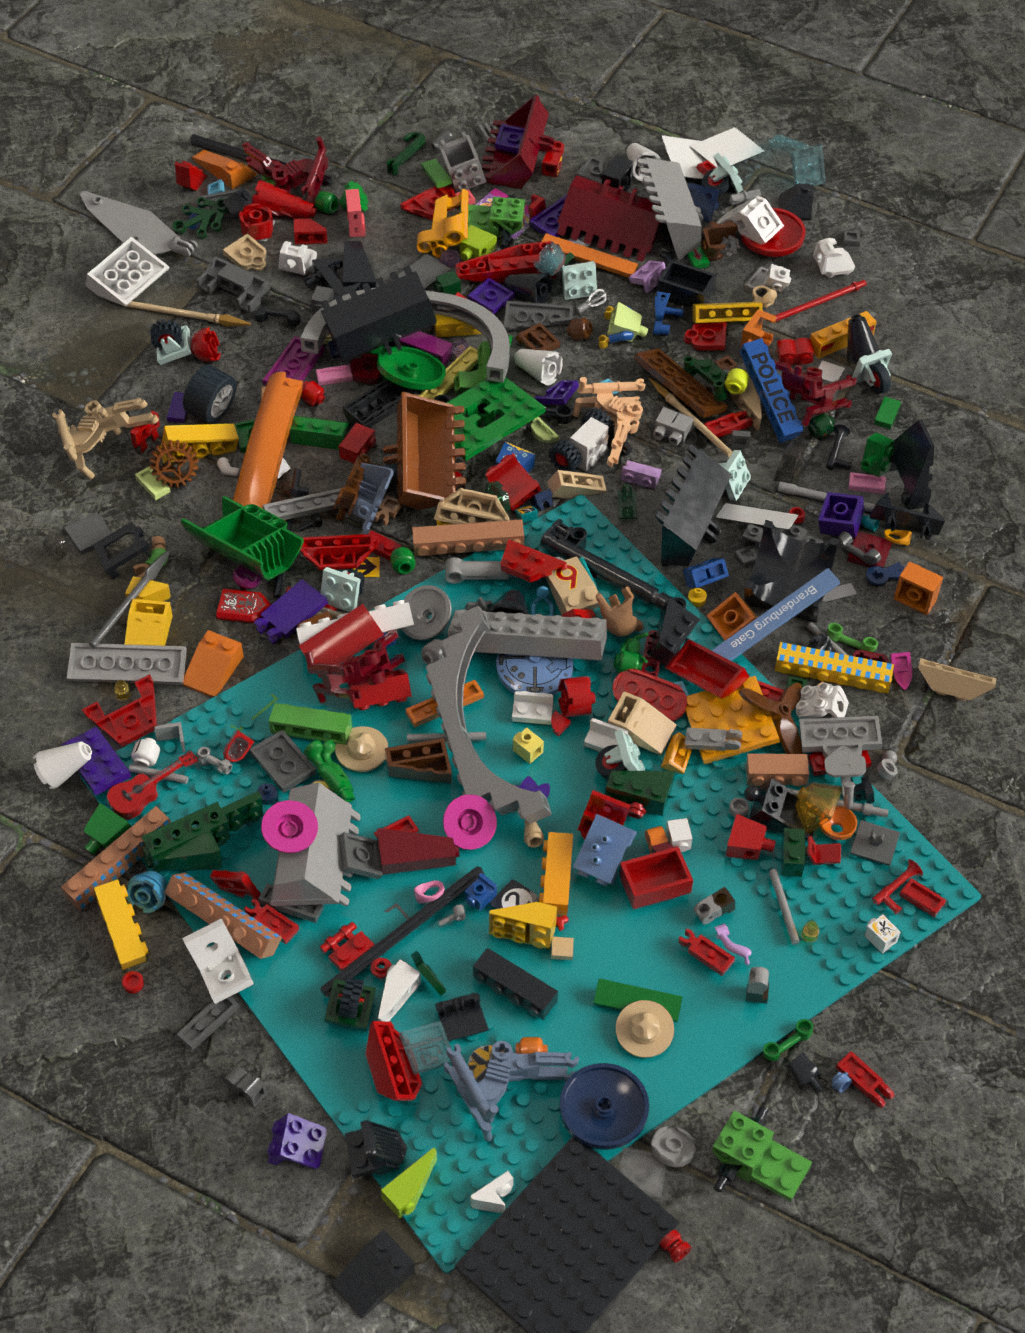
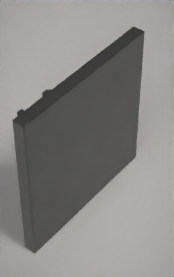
[850,820,900,866]

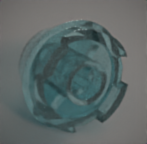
[534,242,566,276]

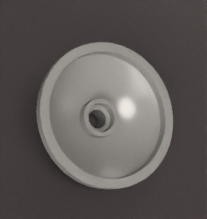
[402,585,452,641]

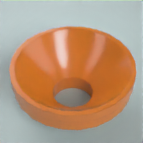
[820,806,857,840]

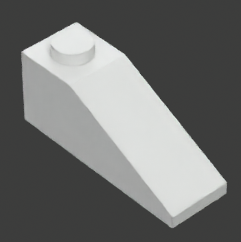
[378,960,421,1021]

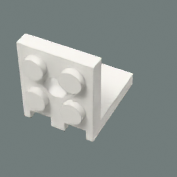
[182,919,254,1004]

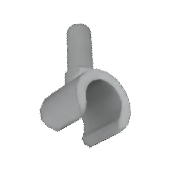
[438,905,466,926]

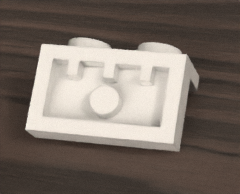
[512,691,553,725]

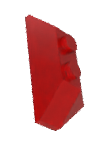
[300,534,375,570]
[365,1021,422,1101]

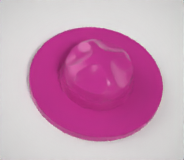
[443,795,497,850]
[261,800,318,854]

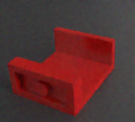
[485,453,541,512]

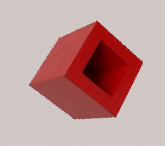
[542,151,562,178]

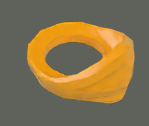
[884,529,912,546]

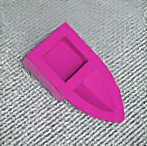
[890,652,912,690]

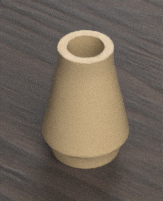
[524,820,544,848]

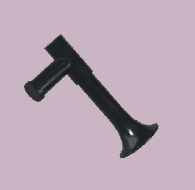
[826,424,852,470]

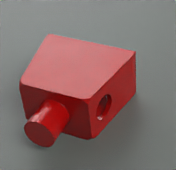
[725,814,776,860]

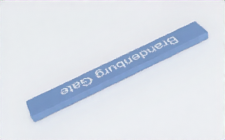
[711,568,840,661]

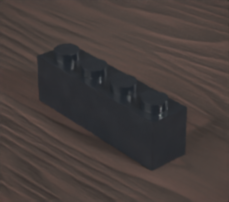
[473,948,558,1020]

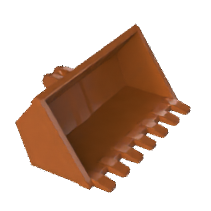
[383,392,466,510]

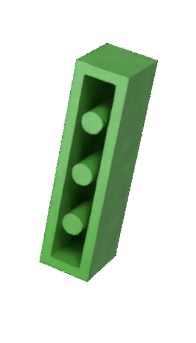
[269,703,352,745]

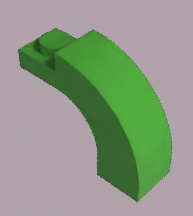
[454,341,492,394]

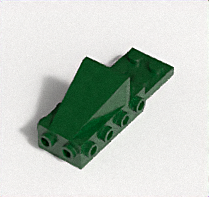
[142,791,263,873]

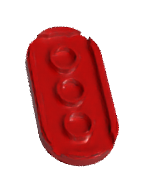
[612,669,687,721]

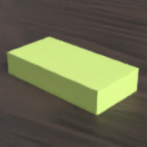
[135,466,171,500]

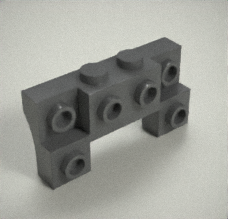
[196,256,270,313]
[741,523,823,549]

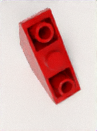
[175,161,207,191]

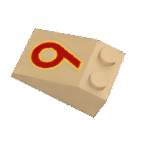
[546,556,599,615]

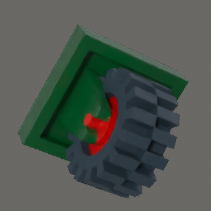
[324,977,376,1031]

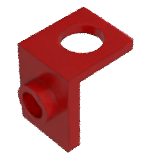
[807,836,841,865]

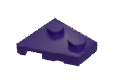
[534,380,579,405]

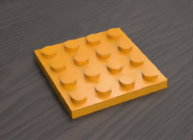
[685,676,780,764]

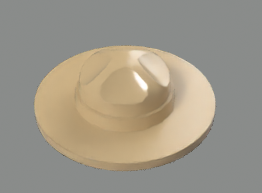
[335,726,388,772]
[616,1000,674,1058]

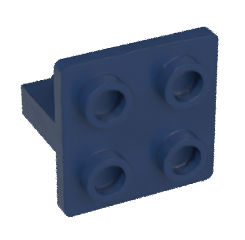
[688,183,719,222]

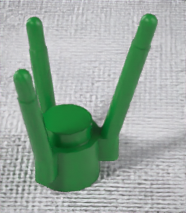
[620,632,649,663]

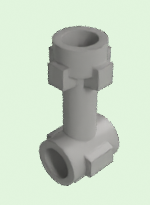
[197,747,233,775]

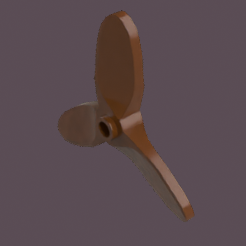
[738,683,803,754]

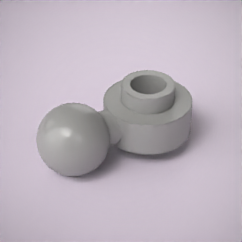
[877,750,898,780]

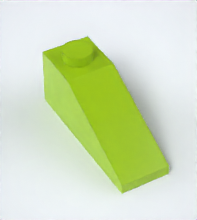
[381,1148,437,1218]

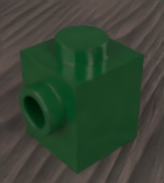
[434,271,461,295]

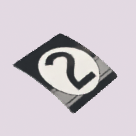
[490,879,539,909]

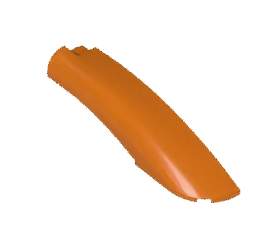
[233,372,303,508]

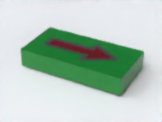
[686,246,710,269]

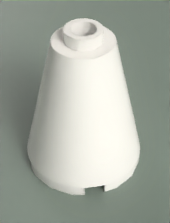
[626,143,661,181]
[514,349,563,385]
[33,742,92,789]

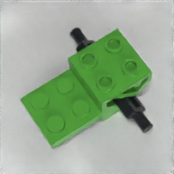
[459,195,525,250]
[712,1106,812,1202]

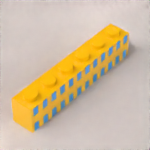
[775,642,894,694]

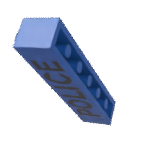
[739,338,803,443]

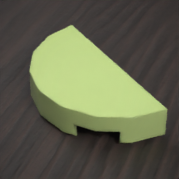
[531,417,559,443]

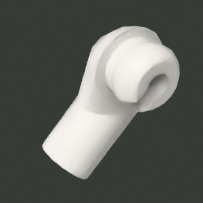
[217,457,240,477]

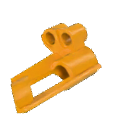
[417,189,468,258]

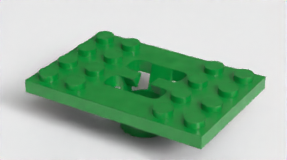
[447,377,545,461]

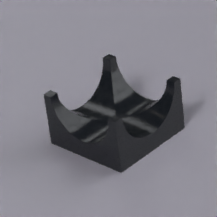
[744,520,839,623]

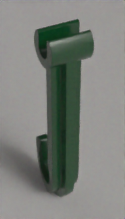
[386,131,425,175]

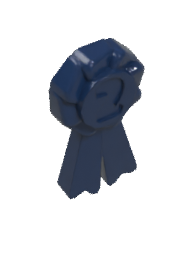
[865,562,905,587]

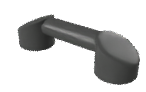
[838,531,881,565]

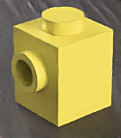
[513,728,544,764]

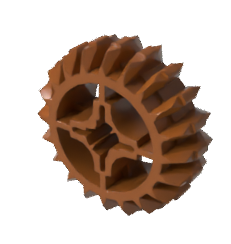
[150,439,199,488]

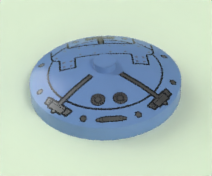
[496,653,573,695]

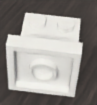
[717,196,784,245]

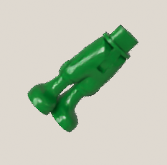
[304,740,356,802]

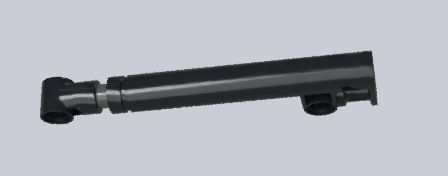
[540,519,687,610]

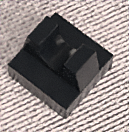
[853,776,875,804]

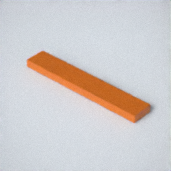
[542,234,638,278]

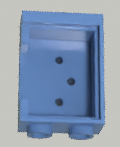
[573,814,637,886]

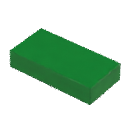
[874,397,901,430]

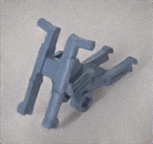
[444,1041,579,1141]

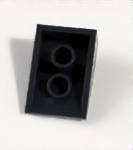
[332,1229,415,1319]

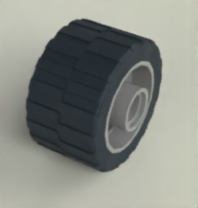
[182,364,237,424]

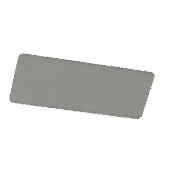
[823,583,857,602]

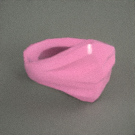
[414,881,444,904]

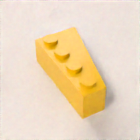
[161,424,239,463]
[94,879,149,970]

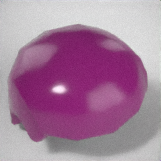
[233,565,262,589]

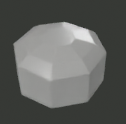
[729,797,749,817]

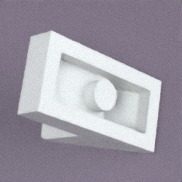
[470,1171,513,1213]

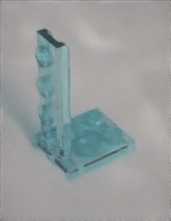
[769,134,826,186]

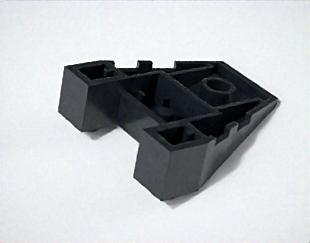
[889,419,934,510]

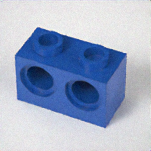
[683,558,729,588]

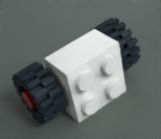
[548,407,615,472]

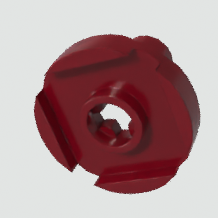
[350,354,382,384]

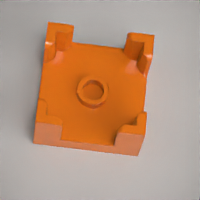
[740,309,776,349]

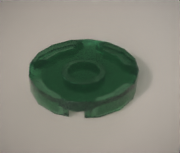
[485,481,510,514]

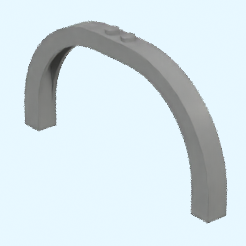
[301,288,510,383]

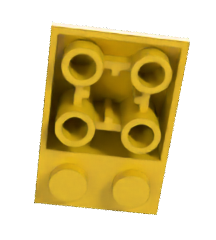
[124,599,173,646]
[489,902,557,949]

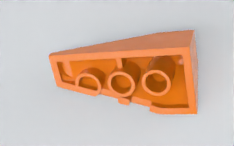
[192,150,257,190]

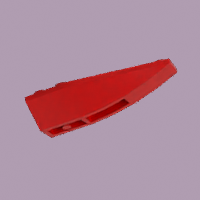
[455,241,556,283]

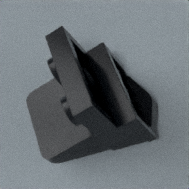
[345,1120,407,1178]

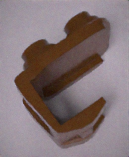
[701,220,738,261]

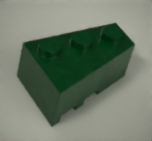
[605,771,675,816]

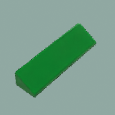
[593,978,683,1023]

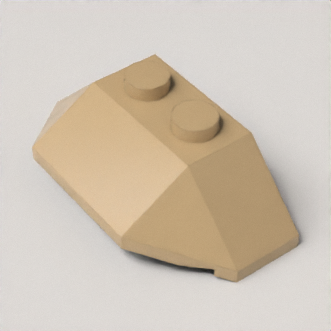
[434,488,509,524]
[918,658,996,701]

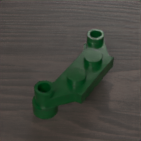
[683,356,728,401]

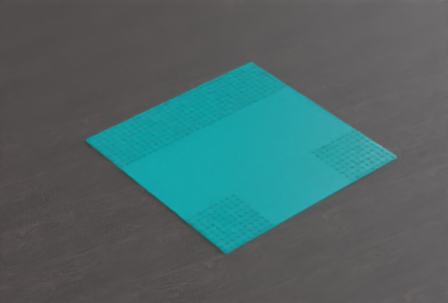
[79,494,981,1274]

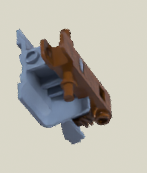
[333,454,398,534]

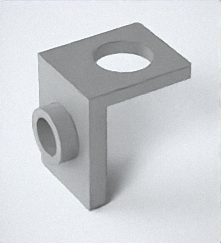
[154,722,186,753]

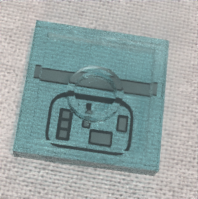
[399,1021,452,1074]

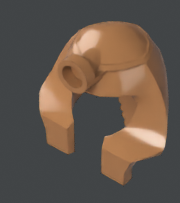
[596,587,643,637]

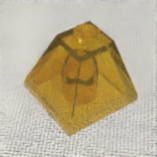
[795,783,843,834]

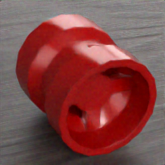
[660,1229,692,1263]

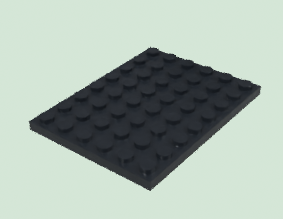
[455,1137,680,1333]

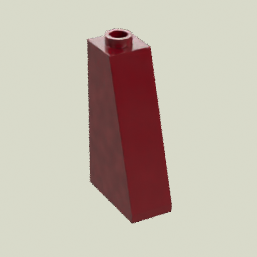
[377,828,459,875]

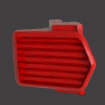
[578,790,631,840]

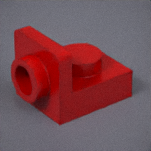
[528,194,546,219]

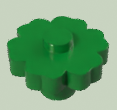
[339,181,368,213]

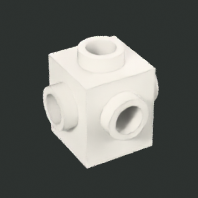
[763,264,791,292]

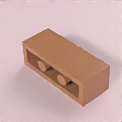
[745,754,809,786]

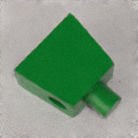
[84,803,132,855]

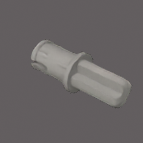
[729,189,761,205]

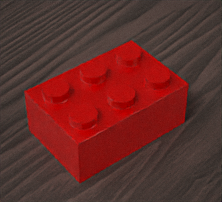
[619,846,693,909]

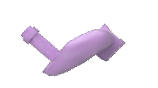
[715,924,752,965]

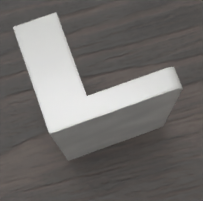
[583,718,628,752]

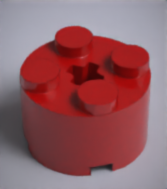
[239,203,273,240]
[558,676,595,717]

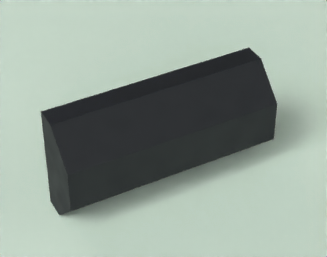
[342,379,419,428]

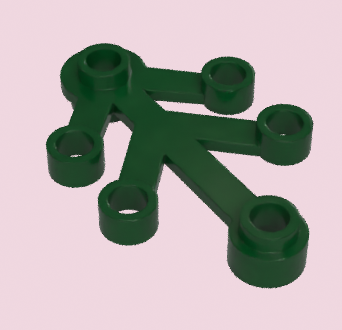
[172,197,229,240]

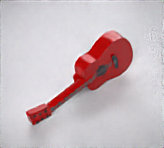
[107,751,198,820]

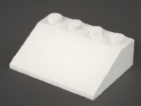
[85,237,169,307]

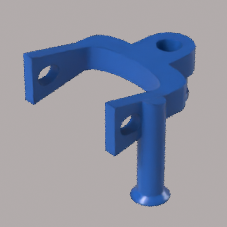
[653,292,683,336]

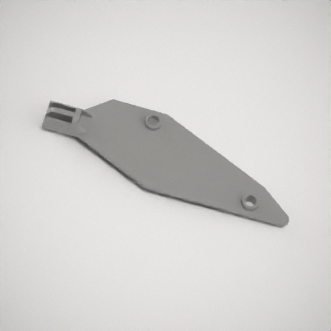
[80,191,197,257]

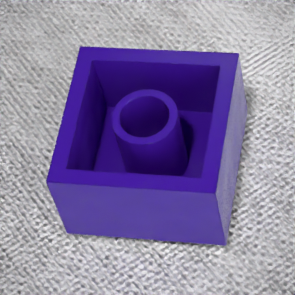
[818,492,865,538]

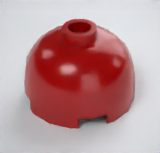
[191,327,221,363]

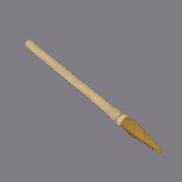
[124,301,251,327]
[649,378,733,458]

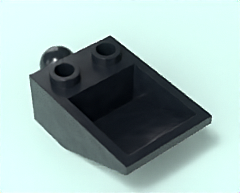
[744,778,821,841]

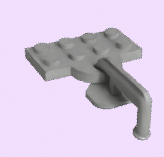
[799,716,882,810]

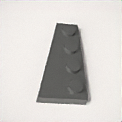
[504,301,573,331]

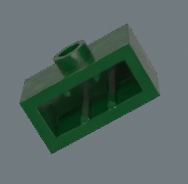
[781,828,808,877]

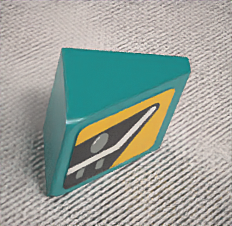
[514,505,538,523]

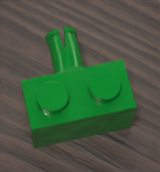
[861,432,895,477]

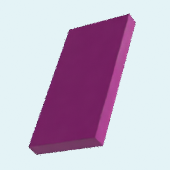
[262,336,325,386]

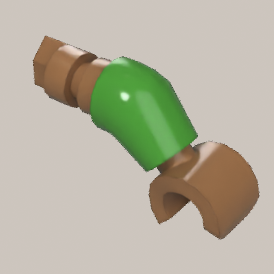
[133,536,168,581]

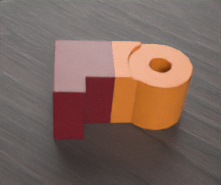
[645,826,674,854]

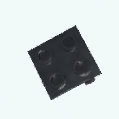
[435,992,489,1042]

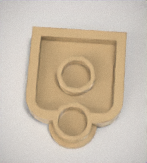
[223,234,266,271]

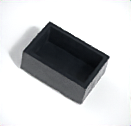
[657,260,717,307]

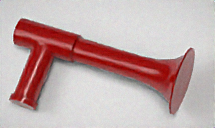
[872,859,923,915]

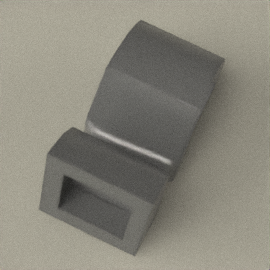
[223,1065,267,1108]

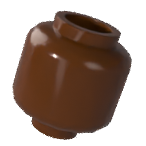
[567,317,593,341]

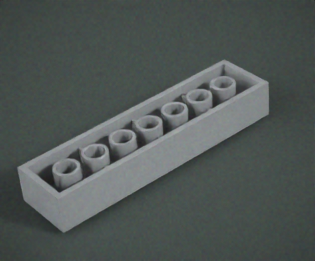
[448,610,607,660]

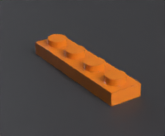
[406,680,484,727]

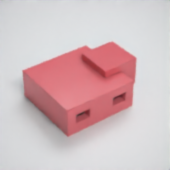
[345,189,366,237]

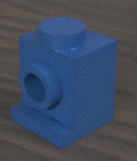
[465,873,497,911]

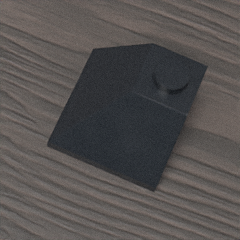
[779,183,814,221]

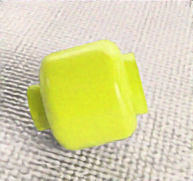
[725,368,750,394]

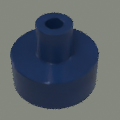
[257,783,278,805]

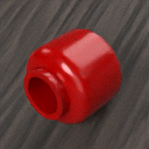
[300,381,325,407]

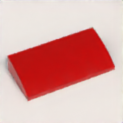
[299,604,384,678]
[665,639,749,699]

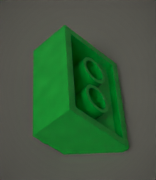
[290,416,350,450]

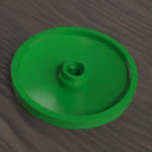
[377,346,446,390]

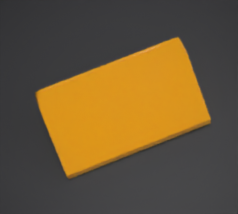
[661,732,692,774]

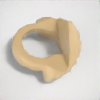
[752,285,777,308]

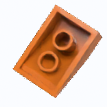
[182,630,244,698]

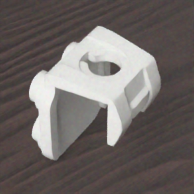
[813,238,855,278]
[279,241,317,275]
[796,683,849,719]

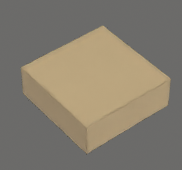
[551,937,574,960]

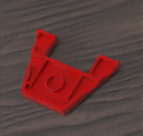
[82,674,157,747]

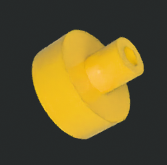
[688,588,707,607]

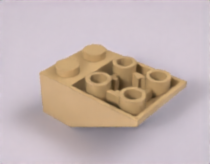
[608,692,677,755]

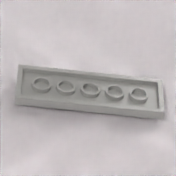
[67,643,187,685]

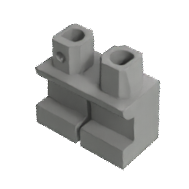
[654,407,694,446]

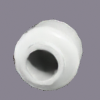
[131,738,160,768]

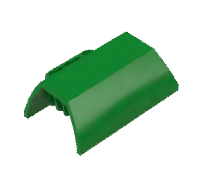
[181,496,304,580]

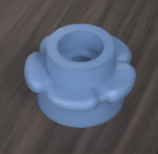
[832,1072,852,1093]

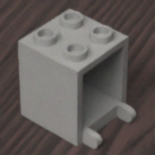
[439,131,486,193]

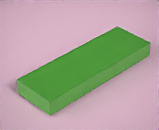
[421,159,452,188]

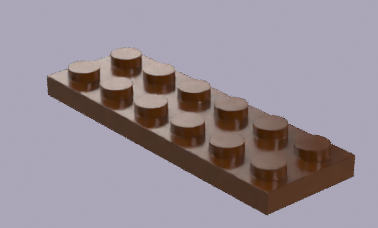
[634,348,728,418]

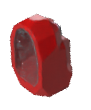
[223,729,254,762]

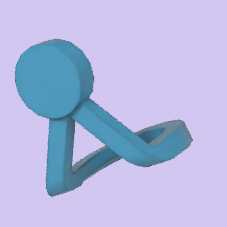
[530,586,554,616]

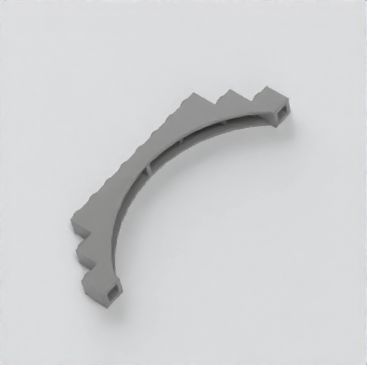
[426,606,552,824]

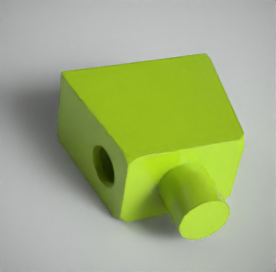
[460,225,497,261]

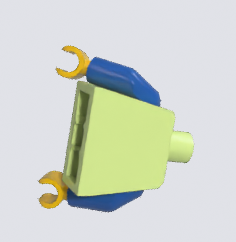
[598,302,648,349]

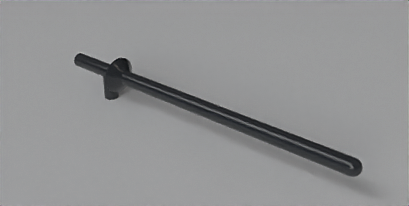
[273,468,309,598]

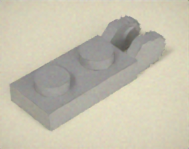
[685,728,742,751]

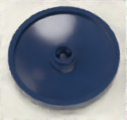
[560,1063,649,1150]

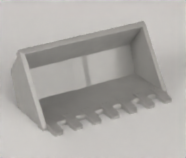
[636,157,704,260]
[270,783,360,906]

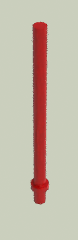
[774,280,867,322]

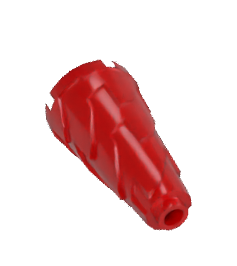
[252,180,316,219]

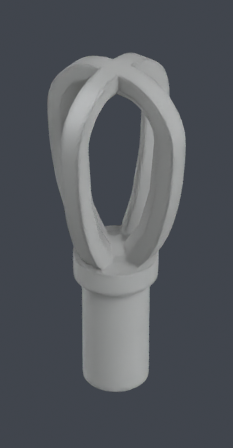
[576,289,607,314]

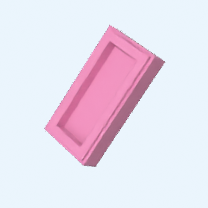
[316,365,353,386]
[848,472,886,494]

